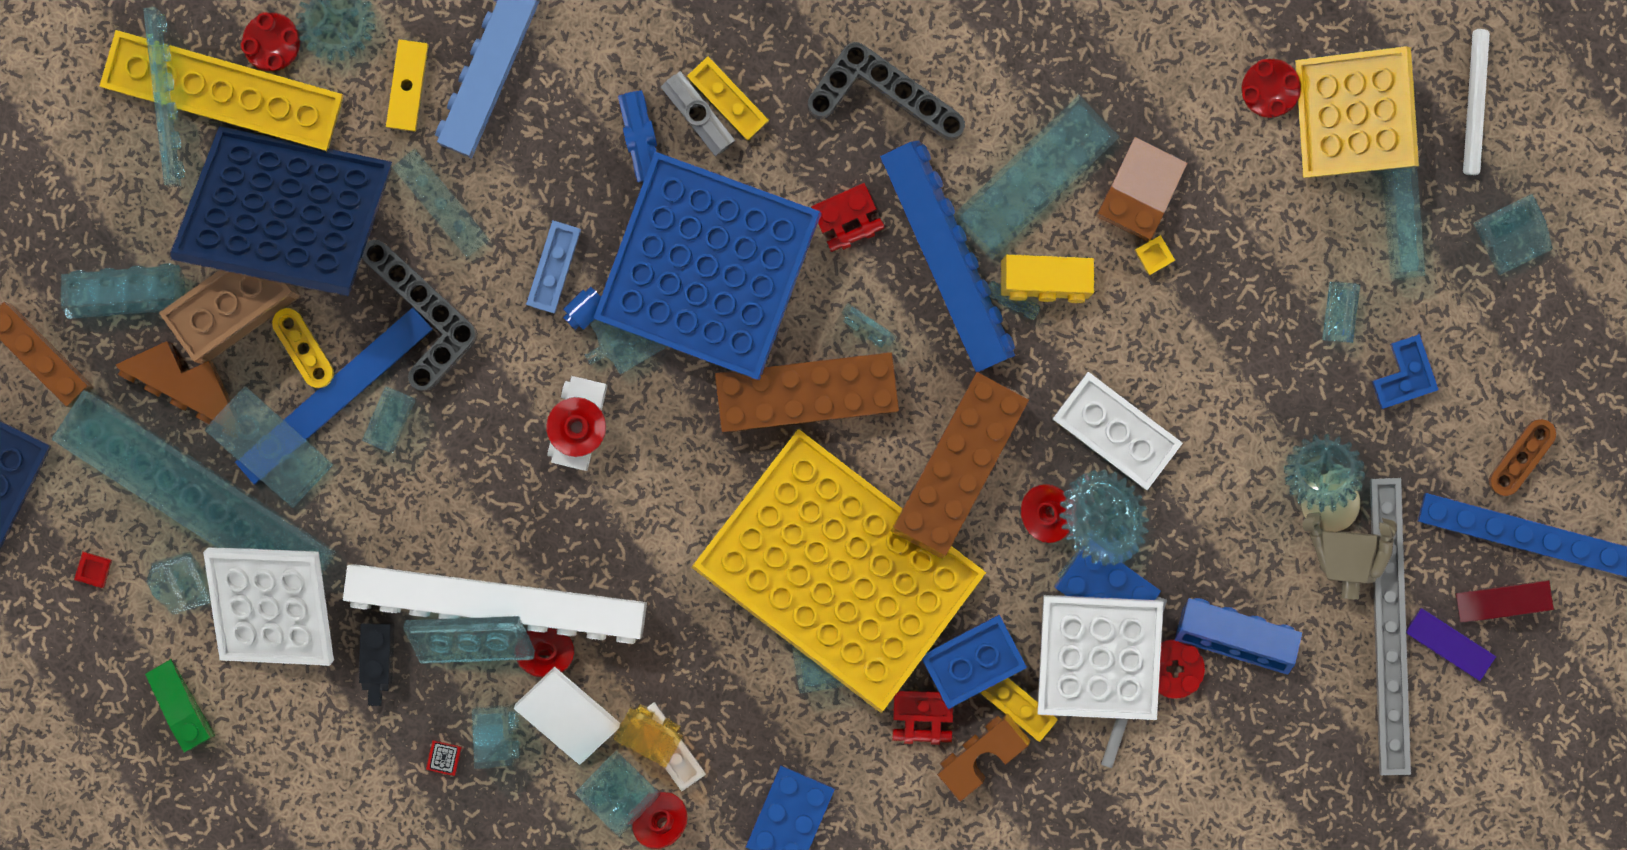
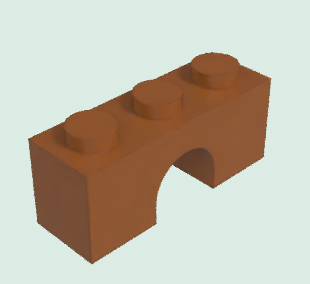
[937,714,1031,802]

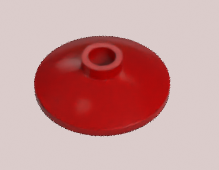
[546,397,606,457]
[1021,484,1074,543]
[515,627,574,678]
[632,792,688,849]

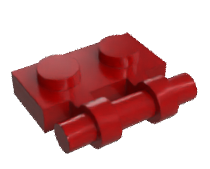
[811,183,885,252]
[892,690,953,745]

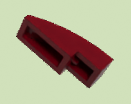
[1455,580,1554,623]

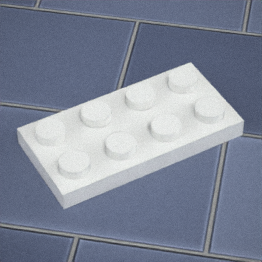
[1052,372,1183,490]

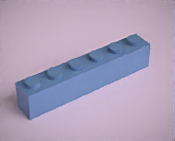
[435,0,540,159]

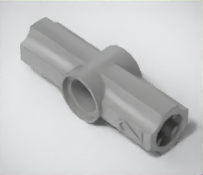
[661,71,735,157]

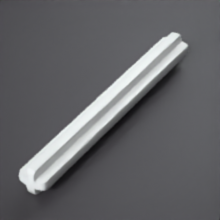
[1463,29,1490,175]

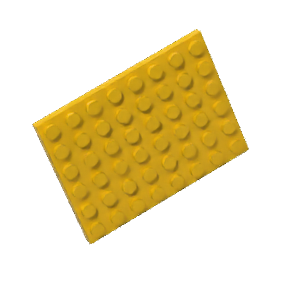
[691,429,986,713]

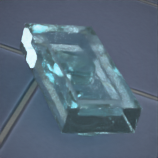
[1322,282,1360,343]
[841,303,897,348]

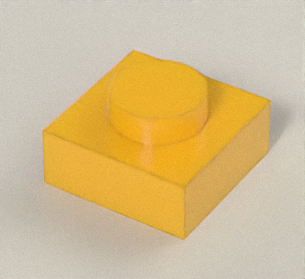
[1134,235,1175,276]

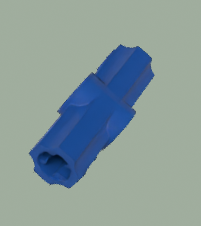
[618,90,657,183]

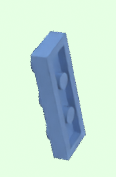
[526,220,581,314]

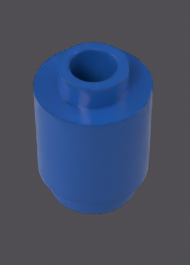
[563,286,601,330]

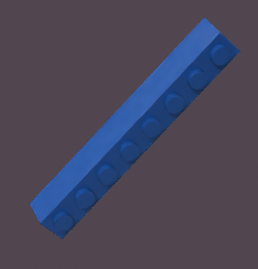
[880,140,1015,372]

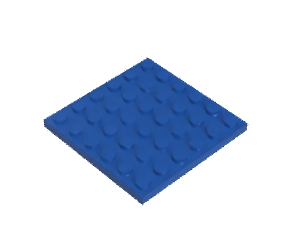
[593,152,822,380]

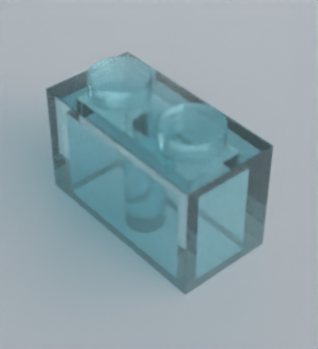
[362,386,416,453]

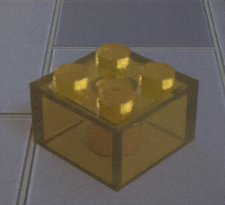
[613,704,684,768]

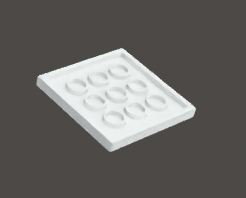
[203,547,334,666]
[1037,595,1163,720]

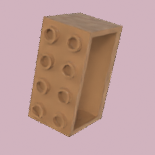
[159,270,301,364]

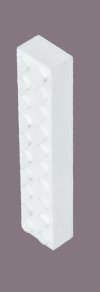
[343,564,647,644]

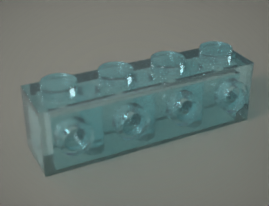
[61,263,185,319]

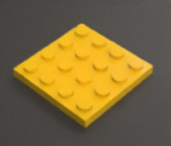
[1295,46,1419,178]

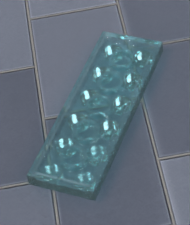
[953,95,1119,260]

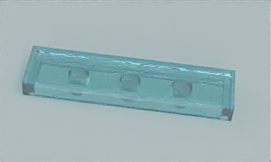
[392,149,490,258]

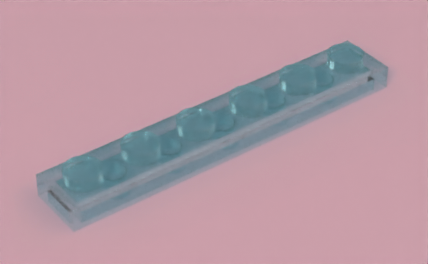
[143,7,185,188]

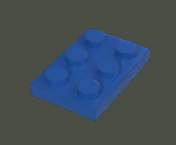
[1054,539,1161,600]
[922,615,1027,709]
[745,765,835,850]

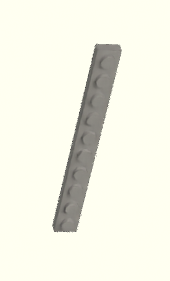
[1370,478,1411,775]

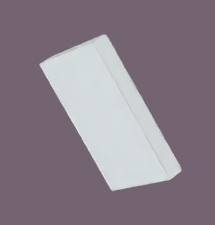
[514,667,620,765]

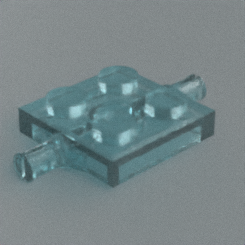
[584,320,668,375]

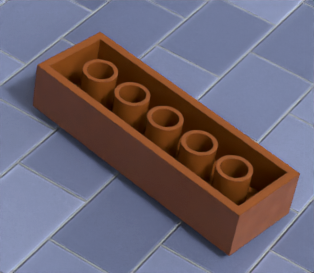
[715,352,899,433]
[891,372,1029,559]

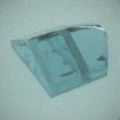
[146,551,211,614]

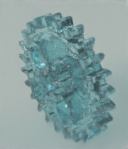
[1059,470,1149,566]

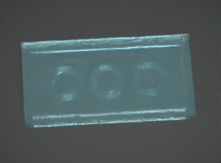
[205,386,333,508]
[403,616,535,663]

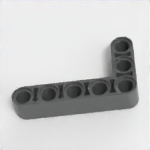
[808,42,965,140]
[362,240,478,391]

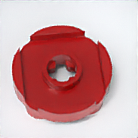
[1158,639,1205,699]

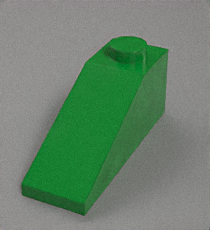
[145,659,216,752]

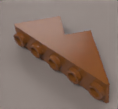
[116,341,246,439]

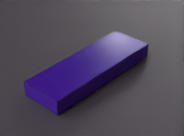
[1406,608,1496,681]

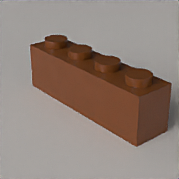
[0,302,94,408]

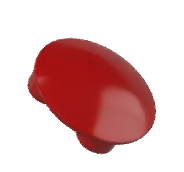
[241,12,300,71]
[1242,59,1301,118]

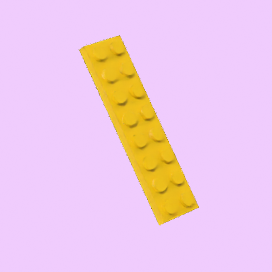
[99,30,344,151]

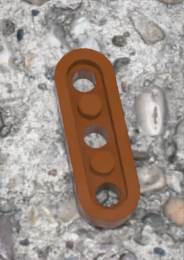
[1489,419,1556,496]

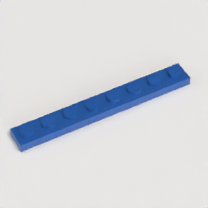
[1417,493,1627,577]

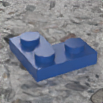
[1371,334,1439,409]

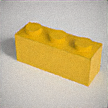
[1001,254,1094,303]

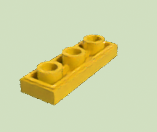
[386,39,429,132]

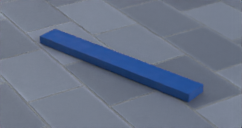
[235,307,433,484]

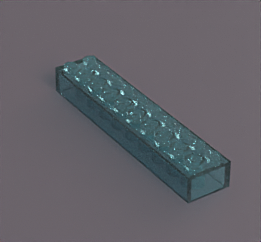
[51,390,337,575]

